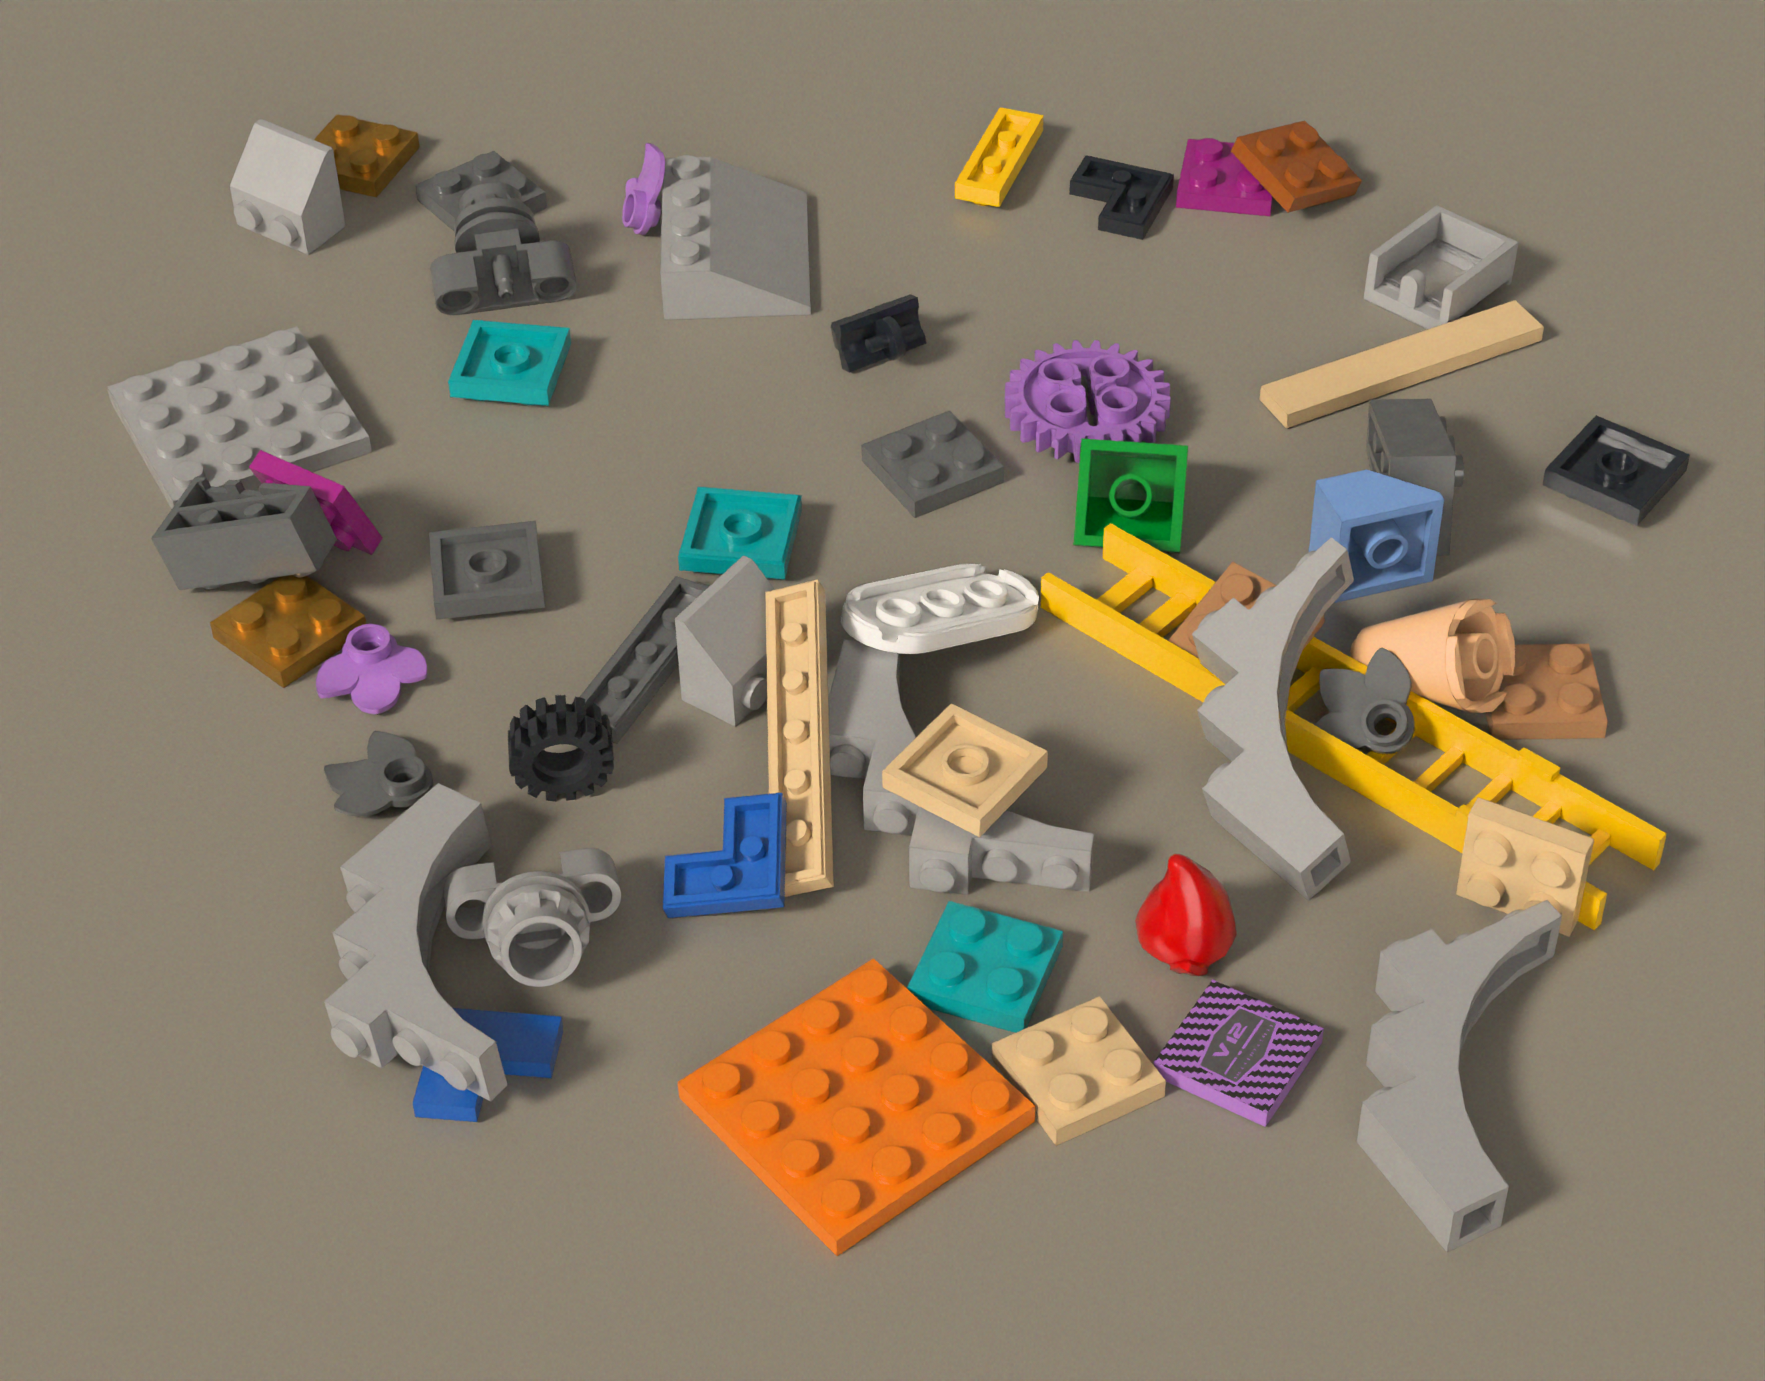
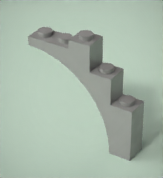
[1192,537,1354,901]
[828,639,1094,895]
[324,783,507,1101]
[1357,900,1562,1252]

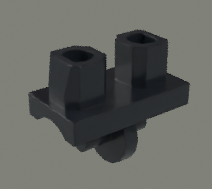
[831,294,927,372]

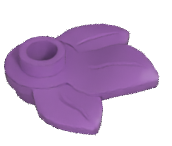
[622,143,665,235]
[316,624,427,714]

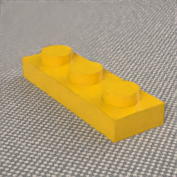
[955,107,1043,207]

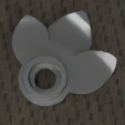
[1314,648,1415,754]
[324,731,433,817]

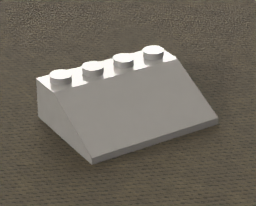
[660,155,811,320]

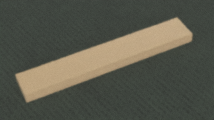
[1260,300,1544,428]
[765,579,834,897]

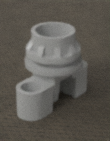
[443,848,621,987]

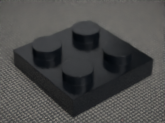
[1543,415,1690,526]

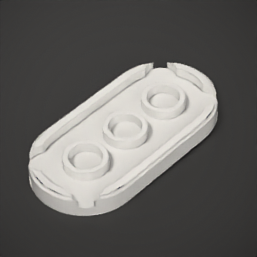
[841,564,1039,654]

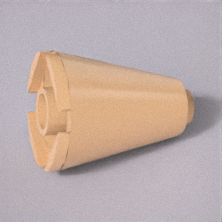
[1350,599,1515,713]

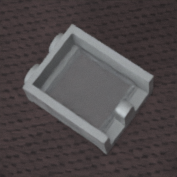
[1364,205,1519,330]

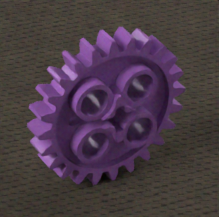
[1005,340,1171,463]

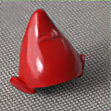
[1135,854,1237,976]

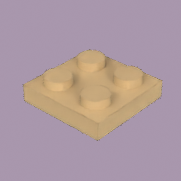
[882,703,1048,837]
[1456,797,1594,937]
[992,996,1166,1146]

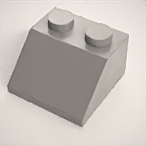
[230,119,346,255]
[675,555,775,726]

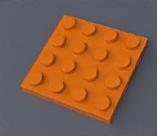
[678,958,1035,1256]

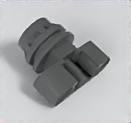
[430,182,577,315]

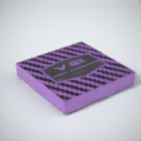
[1154,979,1324,1127]

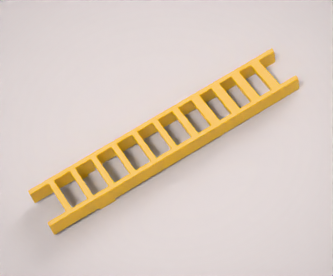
[1041,523,1667,930]

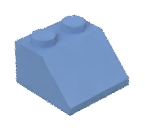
[1309,469,1444,603]

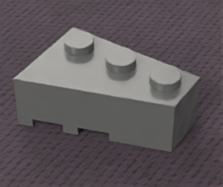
[1366,399,1464,556]
[151,477,337,590]

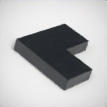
[1069,155,1174,240]

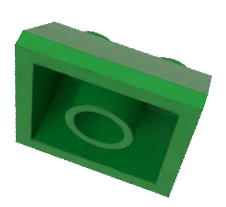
[1073,438,1188,553]

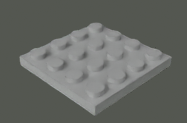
[107,326,372,509]

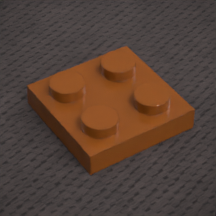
[1231,120,1362,213]

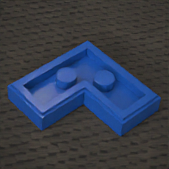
[663,792,787,918]
[413,1008,563,1122]

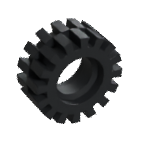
[508,695,614,802]

